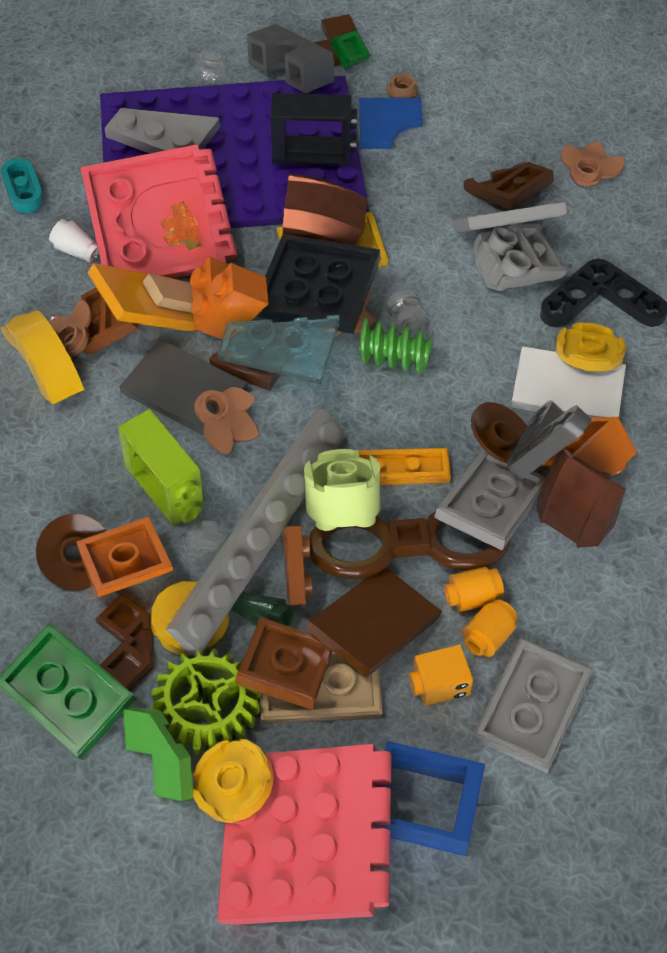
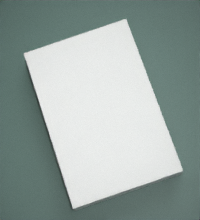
[511,346,626,418]

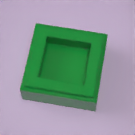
[329,30,371,69]

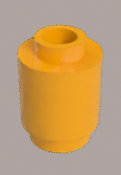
[444,566,504,613]
[462,599,518,657]

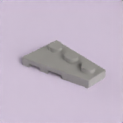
[105,108,220,153]

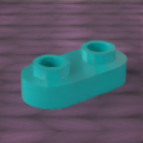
[1,158,44,213]

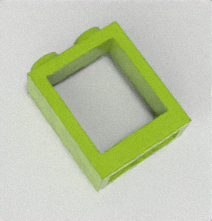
[118,409,204,526]

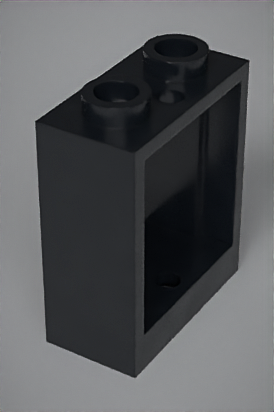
[271,93,357,166]

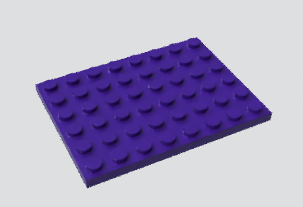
[100,76,369,228]

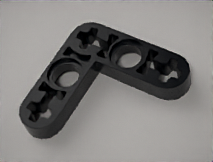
[540,258,667,327]

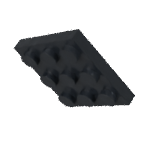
[256,234,381,334]

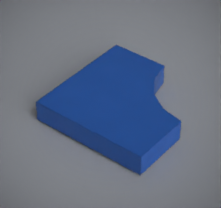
[359,98,422,149]

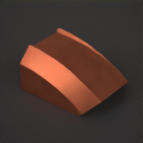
[283,173,368,245]
[536,449,626,548]

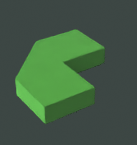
[123,707,193,801]

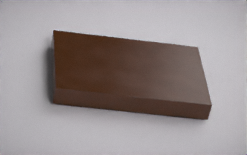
[306,568,442,678]

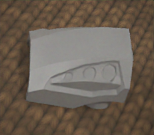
[474,223,567,291]

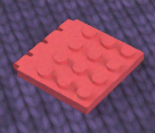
[80,144,238,279]
[217,744,392,924]

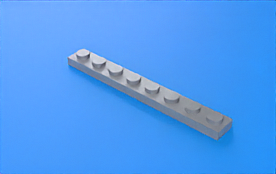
[165,409,346,656]

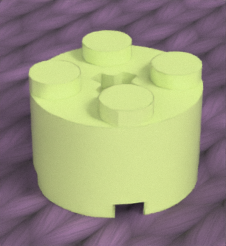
[304,449,381,531]

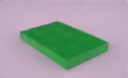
[0,622,137,759]

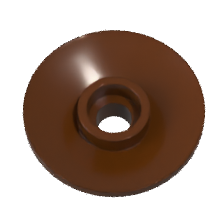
[471,402,527,464]
[36,514,107,590]

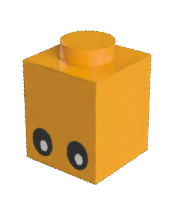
[408,644,473,707]

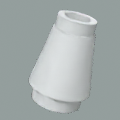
[49,219,99,263]

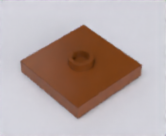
[235,617,333,710]

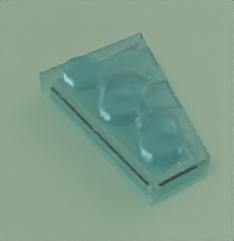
[217,315,340,384]

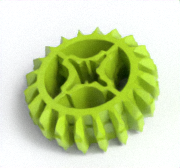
[151,648,260,756]

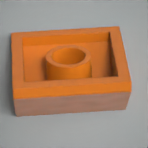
[76,517,173,598]

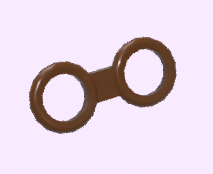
[309,511,510,579]

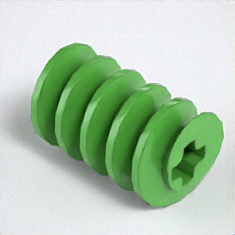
[359,318,434,374]

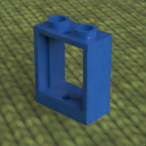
[376,741,485,856]

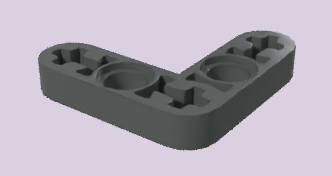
[506,400,592,479]

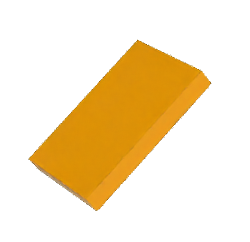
[88,263,195,332]

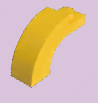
[1,310,85,405]

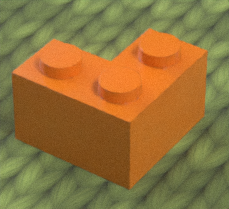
[190,257,268,340]

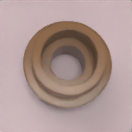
[387,74,418,98]

